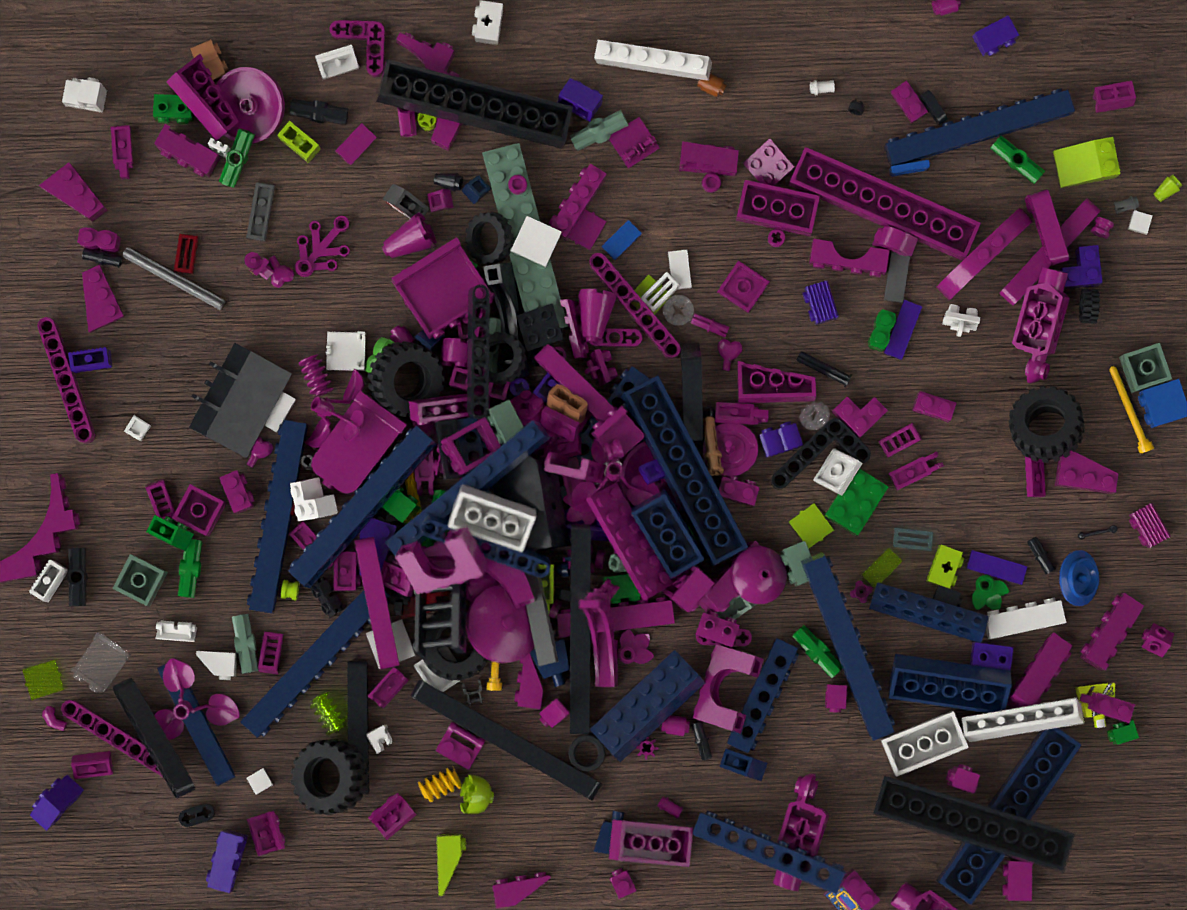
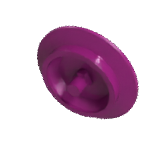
[703,423,758,477]

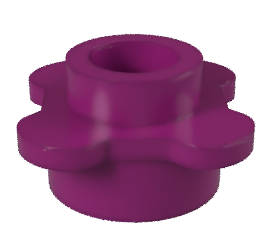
[850,580,873,603]

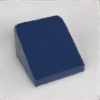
[462,175,491,204]

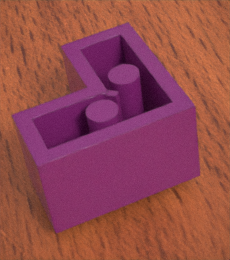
[832,396,888,438]

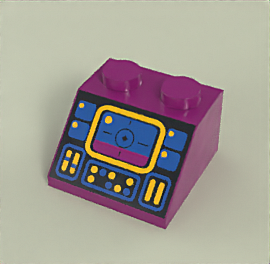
[824,869,880,910]

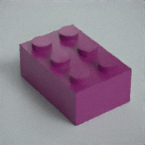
[662,566,715,613]

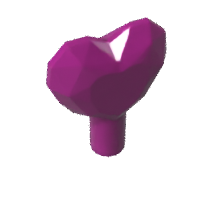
[269,256,294,288]
[718,339,742,371]
[246,436,273,468]

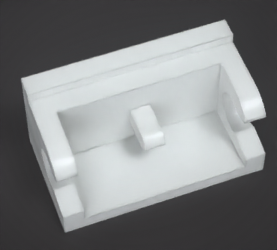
[315,45,359,79]
[367,724,392,753]

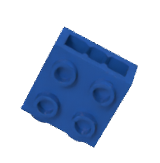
[1138,379,1187,428]

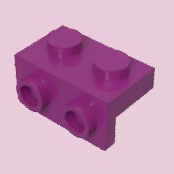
[334,551,361,591]
[368,793,417,840]
[247,811,285,856]

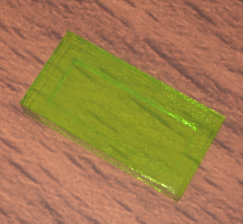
[862,548,902,588]

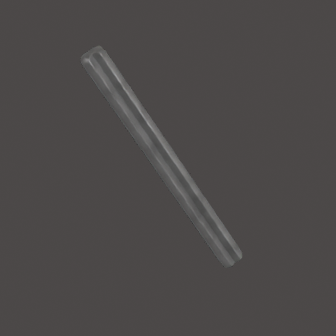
[122,247,225,310]

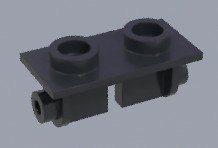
[311,577,343,618]

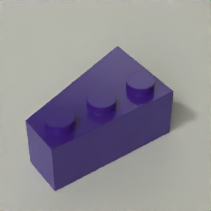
[360,518,399,575]

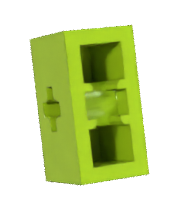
[277,121,321,163]
[926,545,964,589]

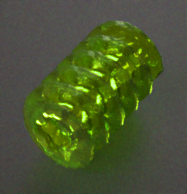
[310,691,346,736]

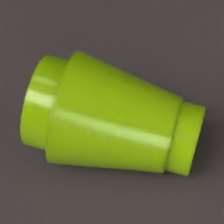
[1153,175,1182,202]

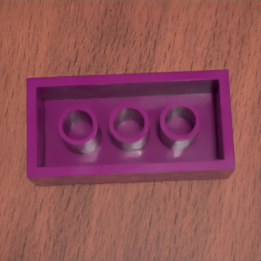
[736,180,820,237]
[609,820,693,867]

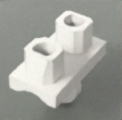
[942,304,980,337]

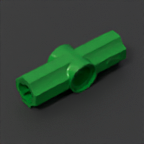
[219,128,255,188]
[990,135,1045,184]
[178,539,202,598]
[792,625,842,678]

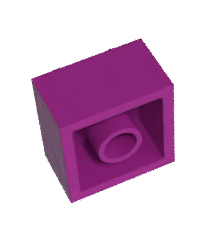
[172,484,227,537]

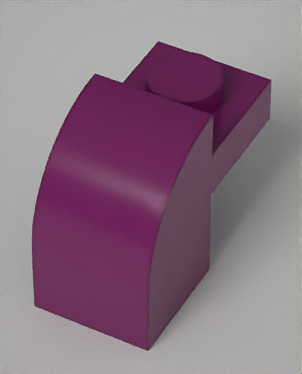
[872,226,918,256]

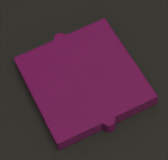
[568,210,607,250]

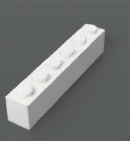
[594,40,712,81]
[962,698,1084,742]

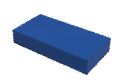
[889,160,930,177]
[601,220,642,260]

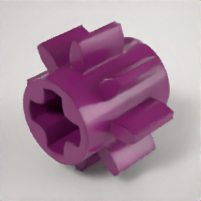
[636,737,659,760]

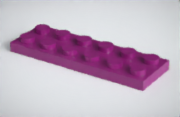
[586,482,674,601]

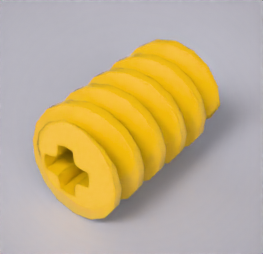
[418,766,462,802]

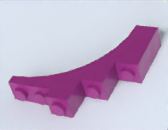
[396,32,462,151]
[0,473,81,583]
[421,529,534,609]
[580,589,618,687]

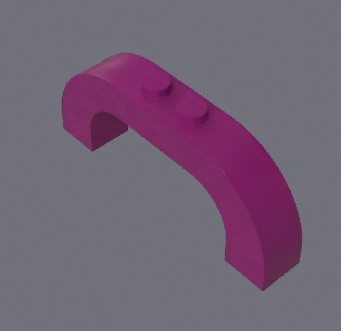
[936,208,1033,301]

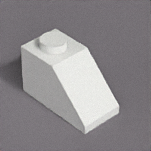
[196,651,237,680]

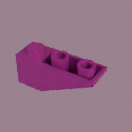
[514,653,543,709]
[492,872,551,909]

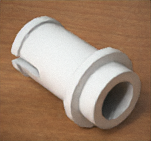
[810,80,835,95]

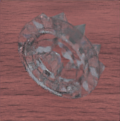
[663,295,694,325]
[799,401,830,430]

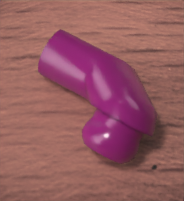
[42,706,67,731]

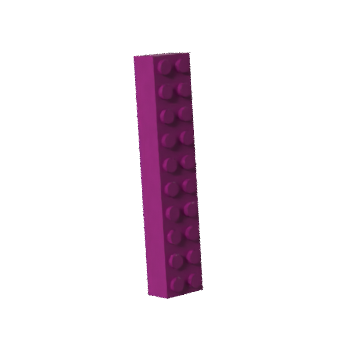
[788,147,981,261]

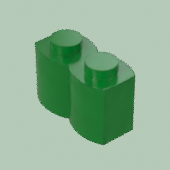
[868,309,896,352]

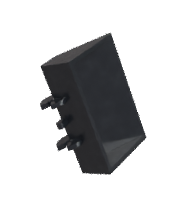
[189,343,292,458]

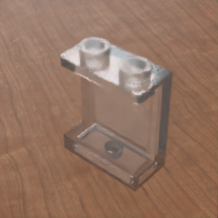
[70,632,132,693]

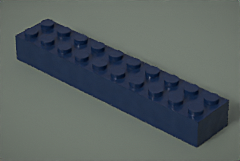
[621,376,748,567]
[936,728,1081,905]

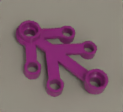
[295,216,350,277]

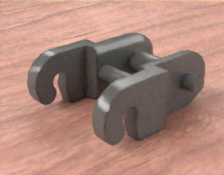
[462,679,484,707]

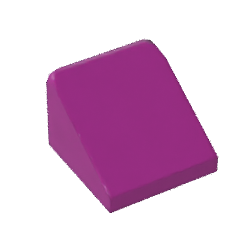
[427,189,454,212]

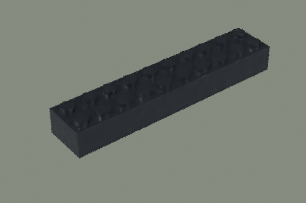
[376,59,573,149]
[873,776,1075,873]

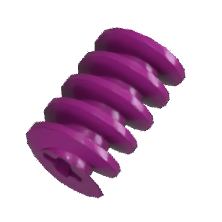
[298,354,334,397]

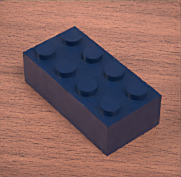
[631,489,704,578]

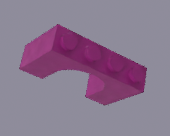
[395,527,489,594]
[693,644,764,733]

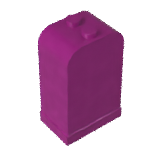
[312,391,409,496]

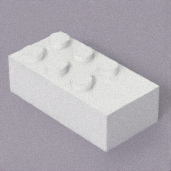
[448,484,536,552]
[880,711,969,777]

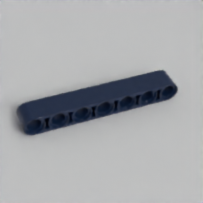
[421,515,551,577]
[157,663,236,786]

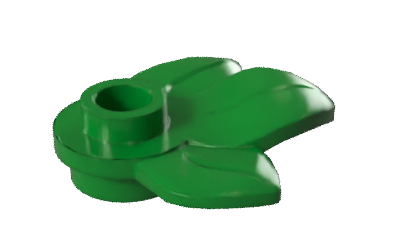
[972,575,1009,610]

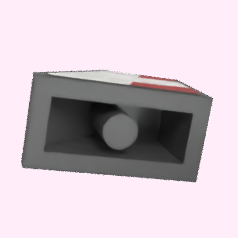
[383,184,429,218]

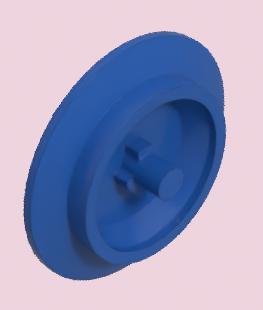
[1060,550,1099,606]

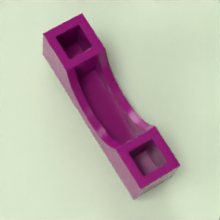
[809,239,889,277]

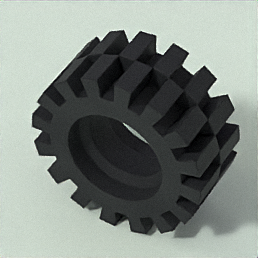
[1078,289,1100,324]

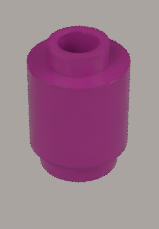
[932,0,961,16]
[390,325,416,344]
[661,715,690,736]

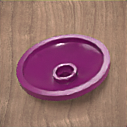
[731,546,787,604]

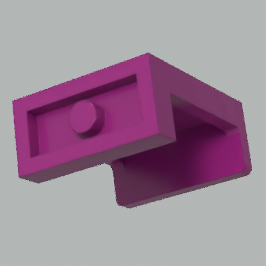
[544,452,606,484]

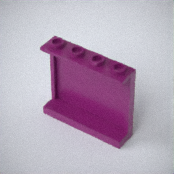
[392,237,494,339]

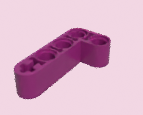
[1025,189,1069,266]

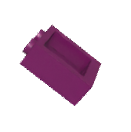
[441,417,501,475]

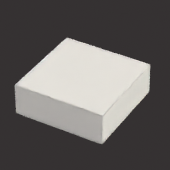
[1128,210,1152,235]
[124,415,151,441]
[247,768,273,794]

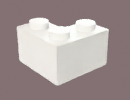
[62,78,107,113]
[290,477,338,521]

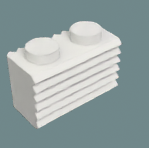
[29,560,69,602]

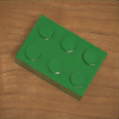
[824,468,889,536]

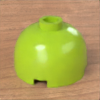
[460,775,494,814]

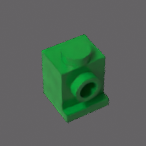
[1107,719,1139,745]

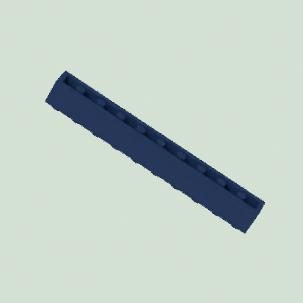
[884,89,1075,167]
[247,420,308,614]
[385,421,551,556]
[288,426,437,588]
[801,553,895,741]
[240,590,391,738]

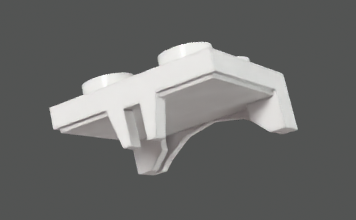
[326,331,366,371]

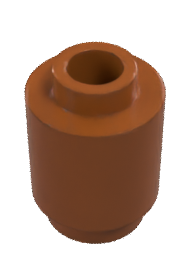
[697,73,727,97]

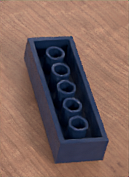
[590,650,705,762]
[889,654,1012,713]

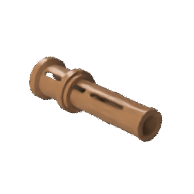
[703,417,724,476]

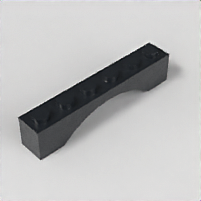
[484,262,530,379]

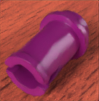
[657,796,683,819]

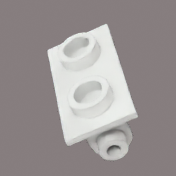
[156,620,197,642]

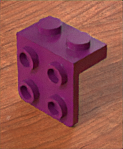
[540,406,590,442]
[591,406,644,460]

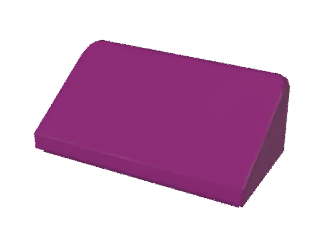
[71,751,113,779]

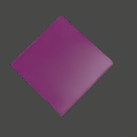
[717,260,770,313]

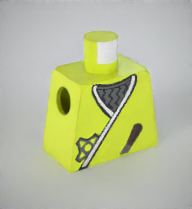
[1075,683,1115,728]

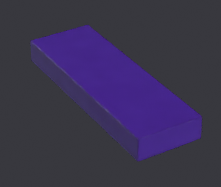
[884,300,922,360]
[966,550,1027,585]

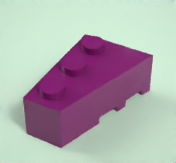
[154,124,220,177]
[1055,450,1118,494]

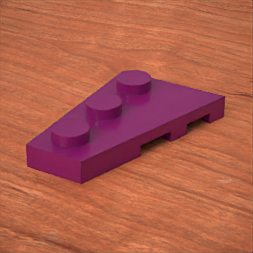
[82,265,124,333]

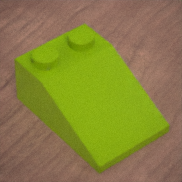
[1053,137,1120,188]
[437,834,466,896]

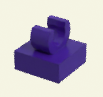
[638,459,665,485]

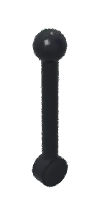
[1078,525,1118,540]

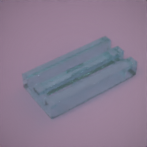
[892,528,933,552]

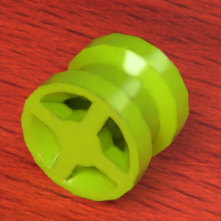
[418,113,437,131]
[281,580,300,601]

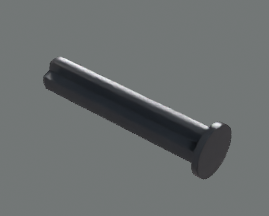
[797,352,852,388]

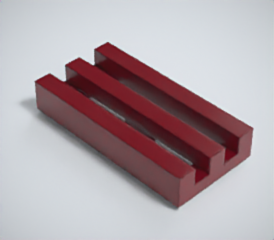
[174,234,199,274]

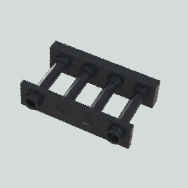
[413,580,467,658]

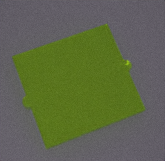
[22,660,64,700]

